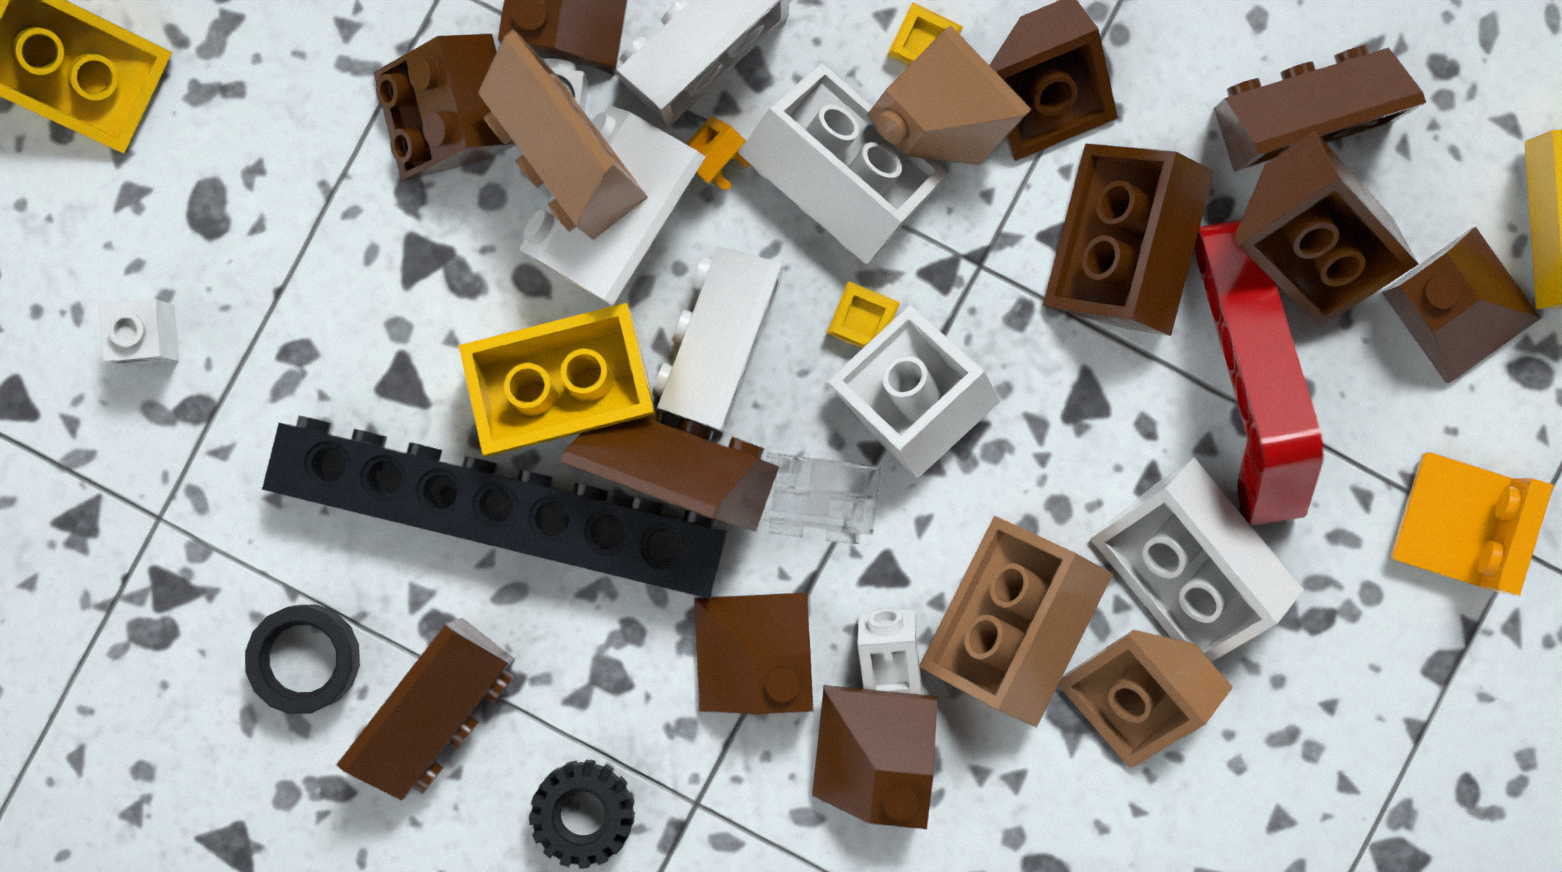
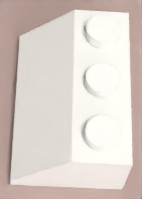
[617,0,789,129]
[738,63,949,265]
[519,105,705,306]
[652,246,782,433]
[1090,458,1304,662]

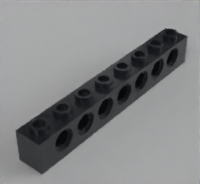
[262,415,728,599]

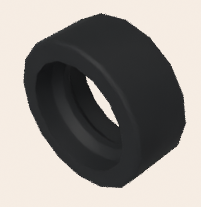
[245,604,360,714]

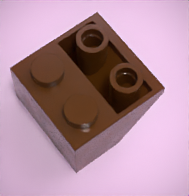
[373,34,516,180]

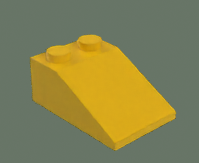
[0,0,172,154]

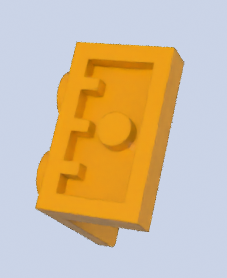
[1391,452,1554,596]

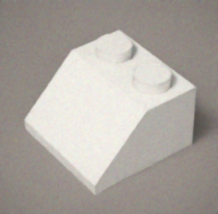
[827,305,1000,479]

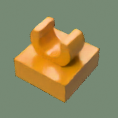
[686,115,751,190]

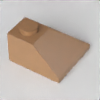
[867,25,1031,165]
[1058,630,1233,768]

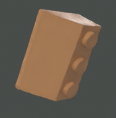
[478,29,648,240]
[920,515,1113,728]

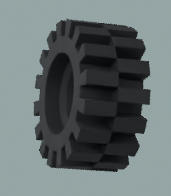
[529,759,635,869]

